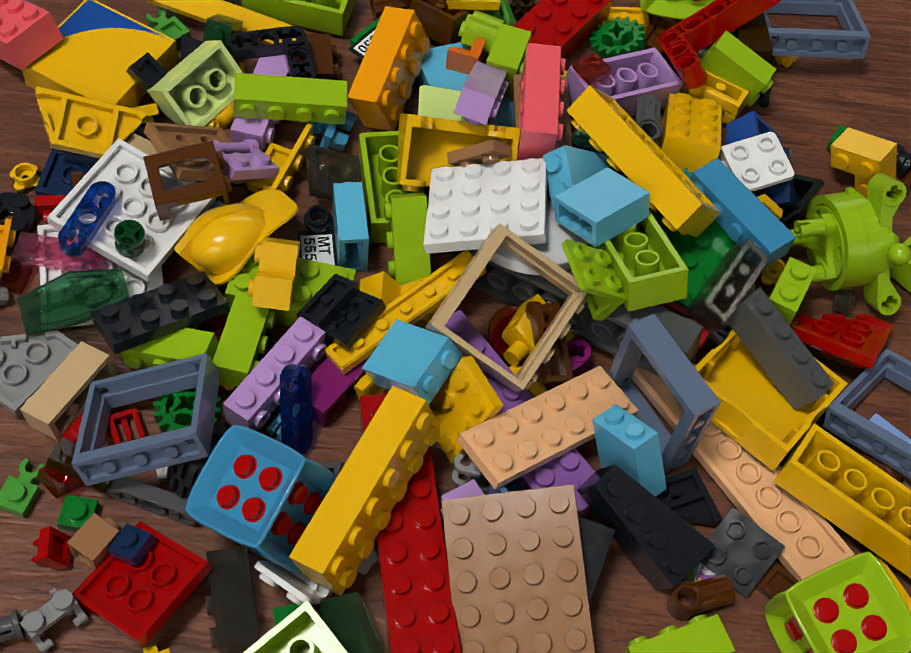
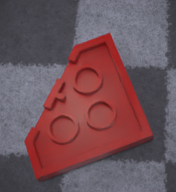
[790,314,894,369]

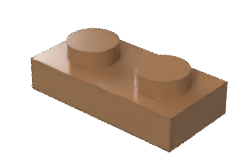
[447,139,511,167]

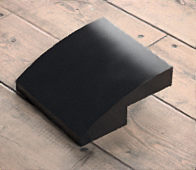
[297,274,386,350]

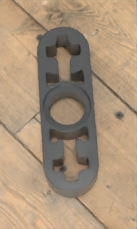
[108,476,196,525]

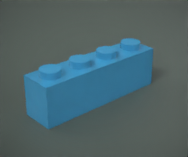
[690,158,796,269]

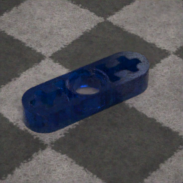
[58,181,116,257]
[280,363,313,455]

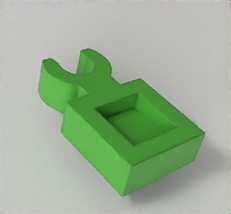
[146,7,191,46]
[0,458,46,519]

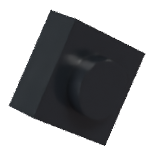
[126,52,167,92]

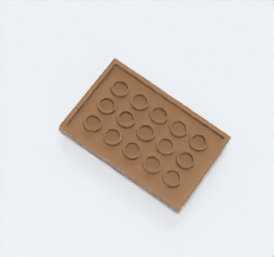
[442,484,595,653]

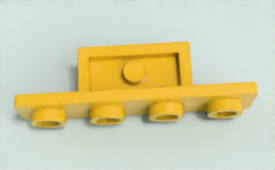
[247,123,316,192]

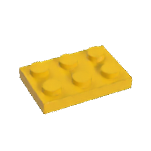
[429,356,504,464]

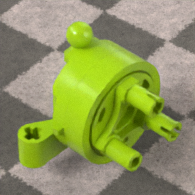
[790,173,911,315]

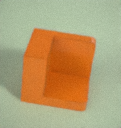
[446,37,486,75]

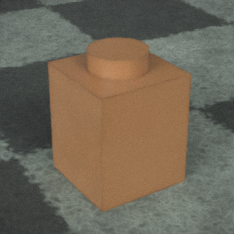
[67,513,121,571]

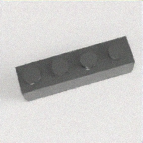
[722,287,834,410]

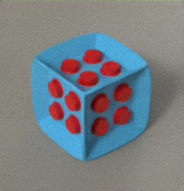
[185,425,337,574]

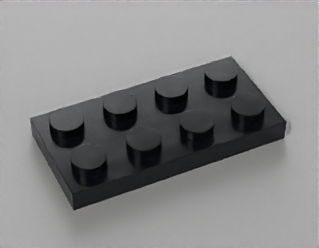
[90,271,230,355]

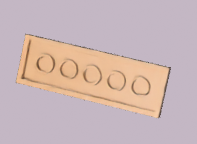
[457,366,638,490]

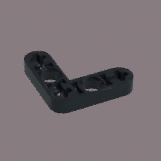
[228,26,316,79]

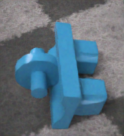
[308,111,356,153]

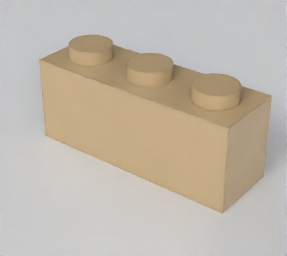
[20,341,118,441]

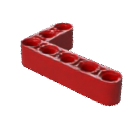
[658,0,781,89]

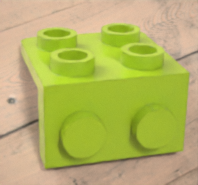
[561,239,627,321]

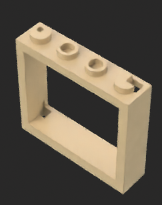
[425,223,587,393]

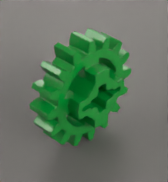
[590,17,647,60]
[153,387,222,433]

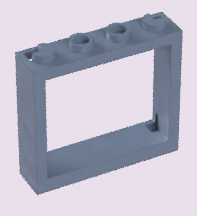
[764,0,871,59]
[608,314,721,474]
[823,349,911,479]
[71,353,220,486]

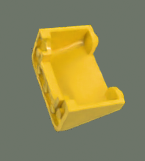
[397,113,521,192]

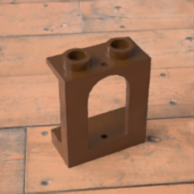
[143,140,233,221]

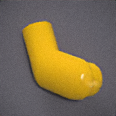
[205,102,235,129]

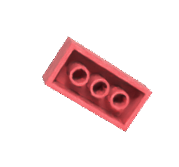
[0,0,64,70]
[516,43,565,161]

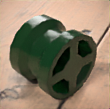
[114,220,145,258]

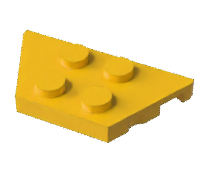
[35,86,146,159]

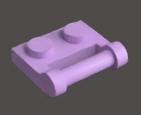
[207,139,279,180]

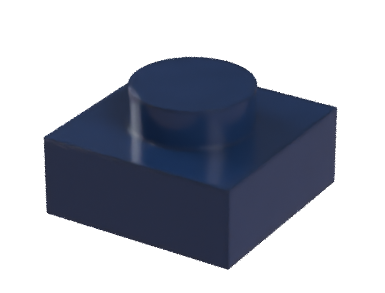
[107,524,156,567]

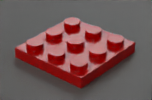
[72,521,212,647]

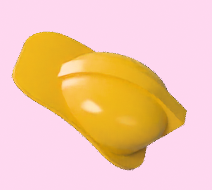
[174,189,299,286]

